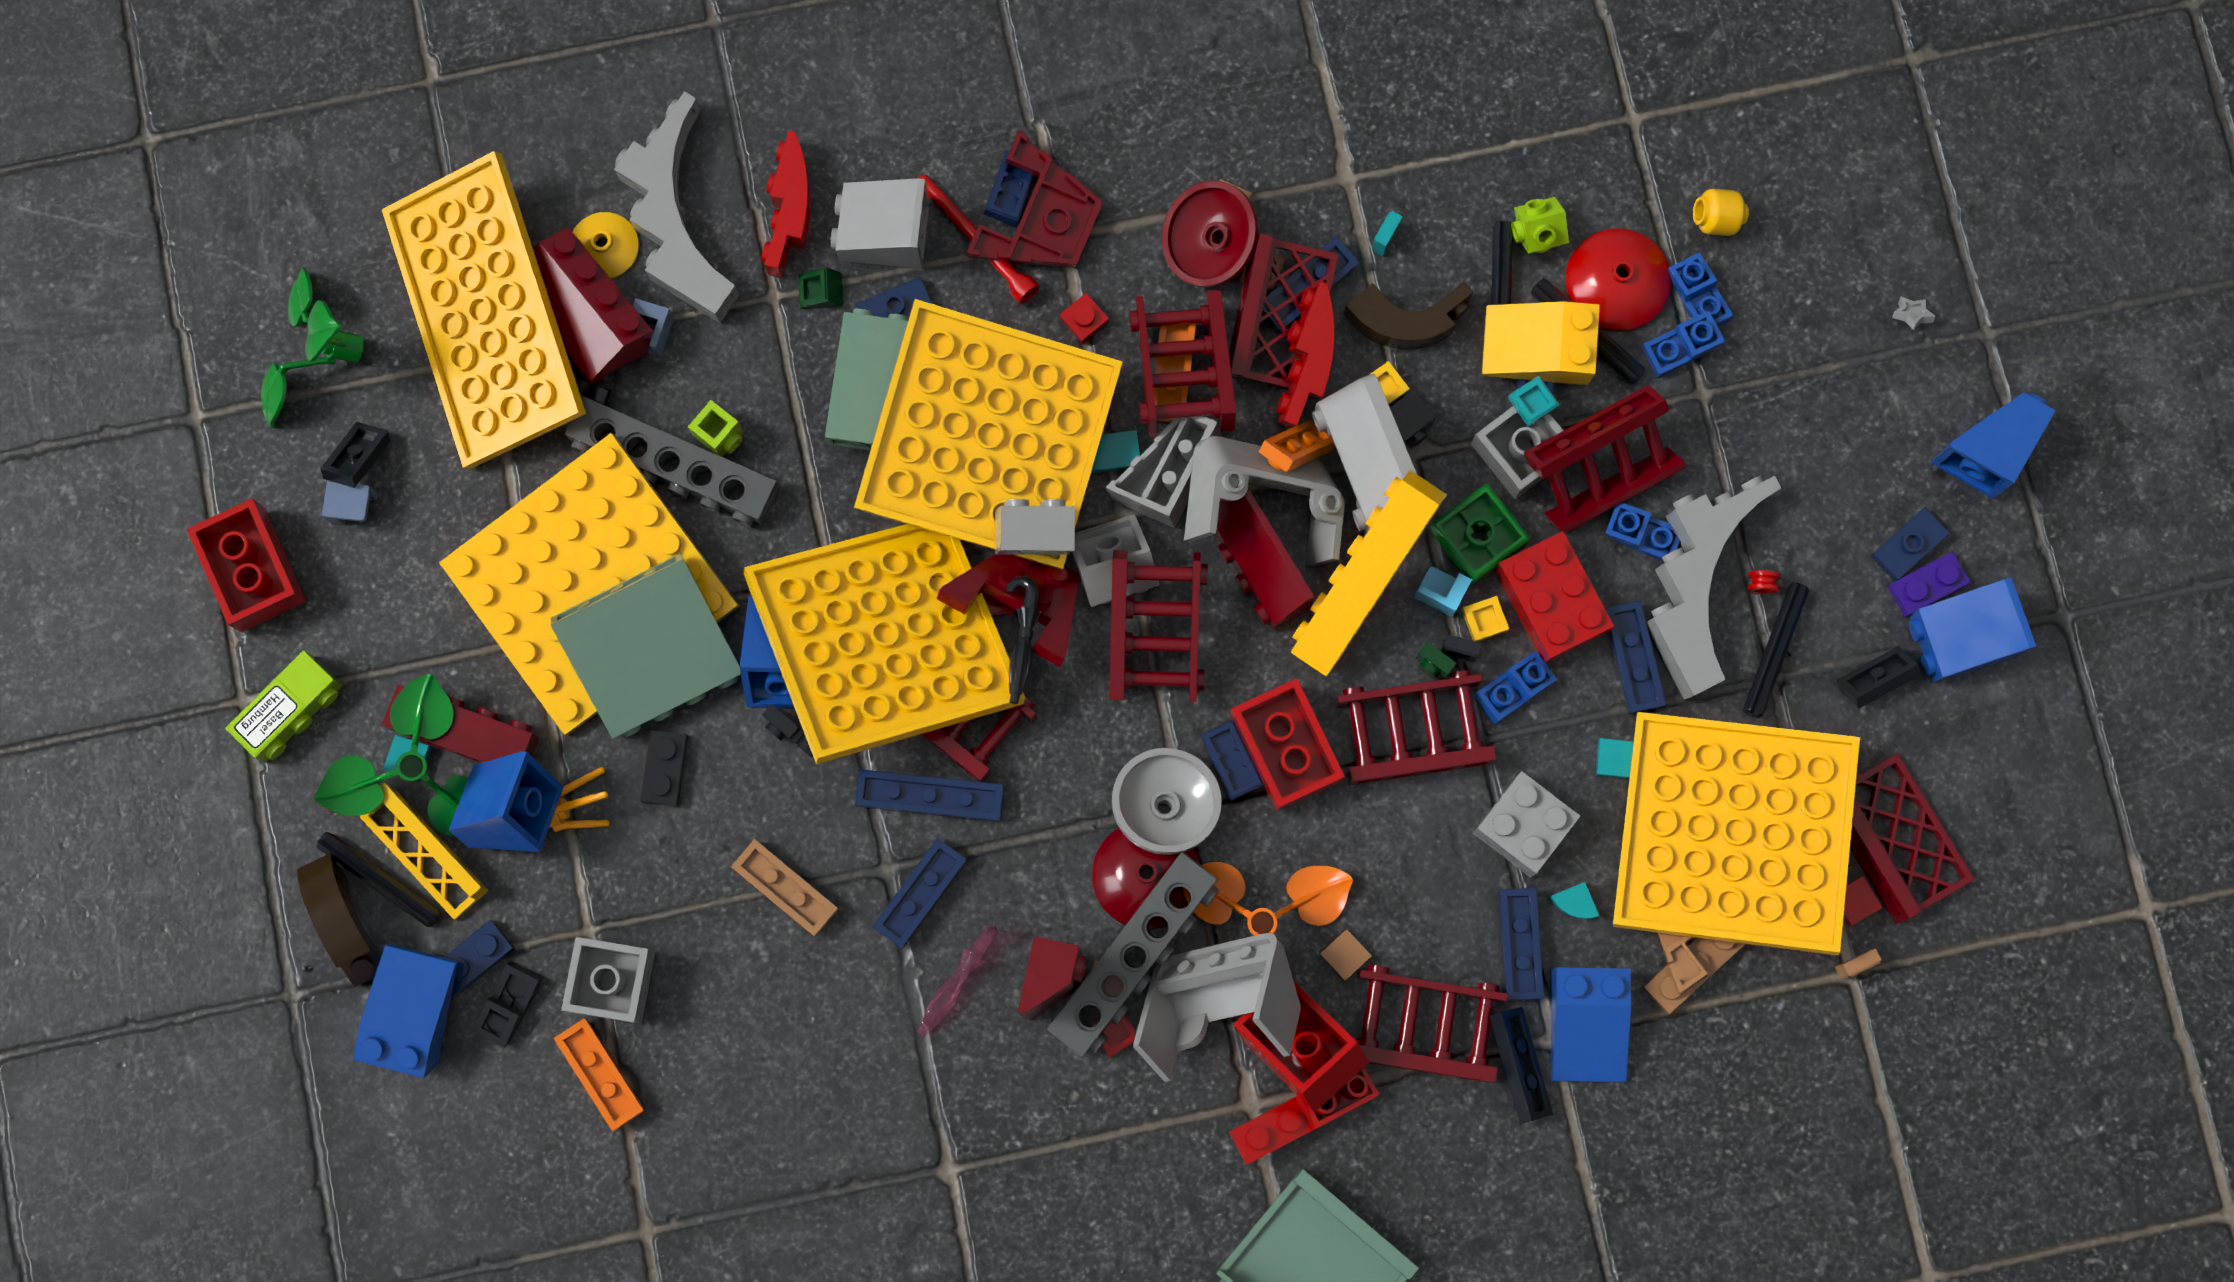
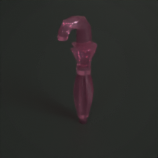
[917,925,998,1037]

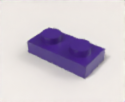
[1887,551,1971,617]

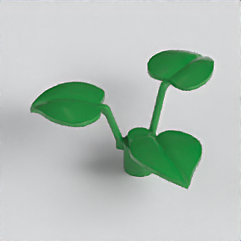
[261,267,363,429]
[314,674,468,837]

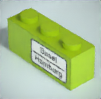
[225,650,343,763]

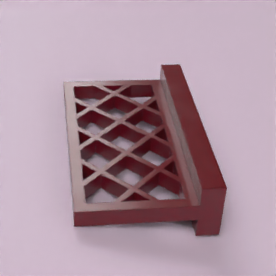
[1229,233,1339,389]
[1850,753,1975,924]

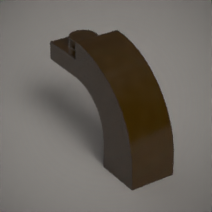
[1344,282,1473,350]
[297,853,382,987]

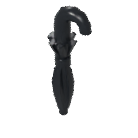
[1005,576,1043,704]

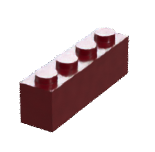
[381,685,540,763]

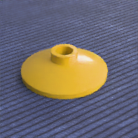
[573,212,639,279]

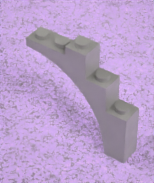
[614,91,740,324]
[1646,475,1781,700]

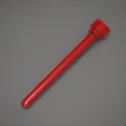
[918,174,1040,305]

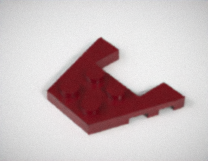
[966,130,1103,268]
[937,554,1080,667]

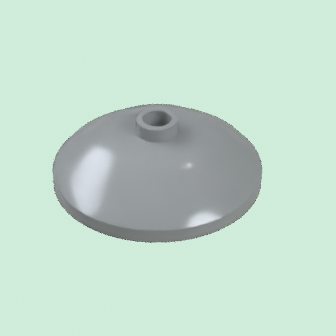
[1112,748,1221,855]

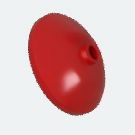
[1565,228,1672,332]

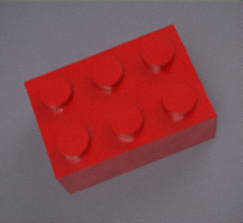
[186,498,307,633]
[1494,531,1614,664]
[1230,678,1345,813]
[1233,982,1369,1113]

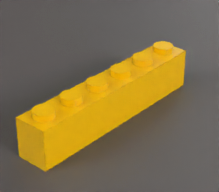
[1291,470,1447,676]

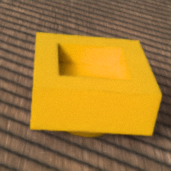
[1369,361,1410,406]
[1462,596,1509,642]

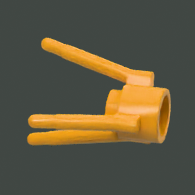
[549,767,610,832]

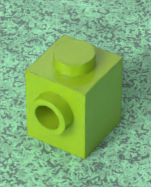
[688,400,744,457]

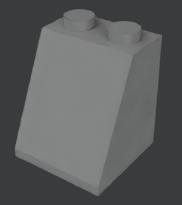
[831,178,930,269]

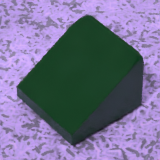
[798,267,843,309]

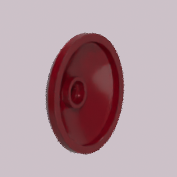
[1162,181,1259,287]
[1092,828,1200,930]

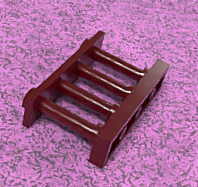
[1129,290,1236,438]
[1523,385,1686,533]
[1109,550,1208,702]
[1335,670,1496,786]
[920,696,1037,782]
[1357,965,1508,1083]

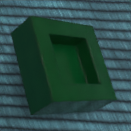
[1415,641,1456,680]

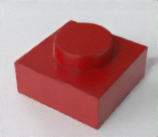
[1059,293,1109,344]

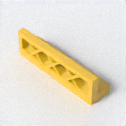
[359,782,489,921]

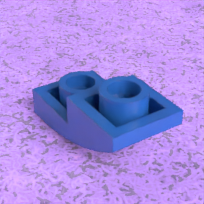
[1668,252,1733,327]
[1641,311,1725,378]
[1605,502,1680,561]
[1473,650,1557,725]

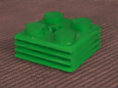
[1429,484,1530,584]

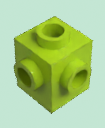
[1511,197,1569,254]

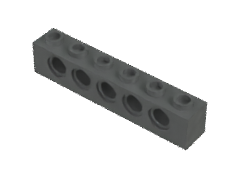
[564,396,781,527]
[1047,852,1219,1057]

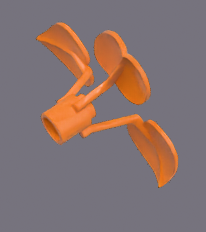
[1183,862,1353,935]

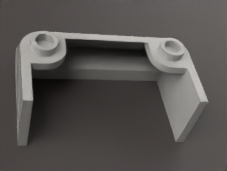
[1312,373,1417,537]
[1184,436,1345,568]
[1133,933,1301,1082]

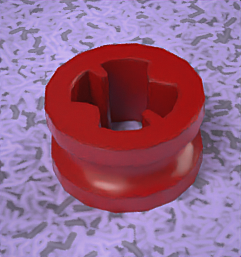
[1748,570,1781,594]

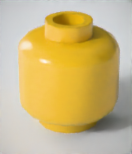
[1693,189,1749,236]

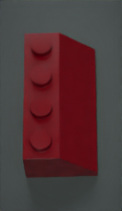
[533,227,653,384]
[1215,488,1314,631]
[1018,936,1087,1020]

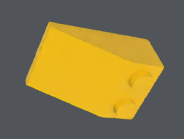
[1482,301,1600,385]

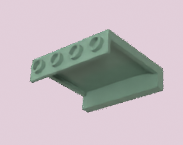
[825,309,909,451]
[551,552,741,739]
[1216,1169,1419,1282]

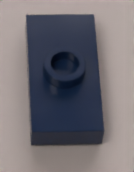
[983,150,1034,226]
[855,277,932,318]
[1871,507,1950,581]
[1200,719,1264,801]

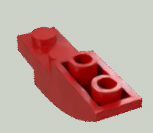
[761,130,811,278]
[1276,281,1334,428]
[1229,1067,1379,1165]

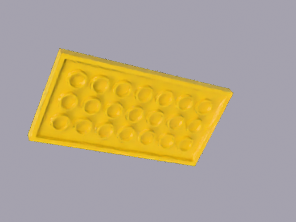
[382,151,586,469]

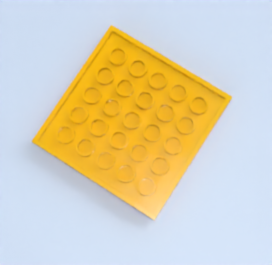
[854,299,1122,569]
[439,433,740,736]
[744,524,1025,764]
[1613,712,1860,956]

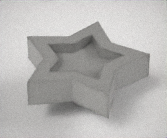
[1892,296,1935,330]

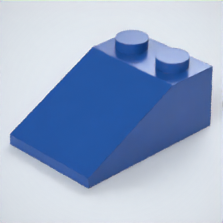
[353,943,458,1078]
[1550,967,1631,1082]

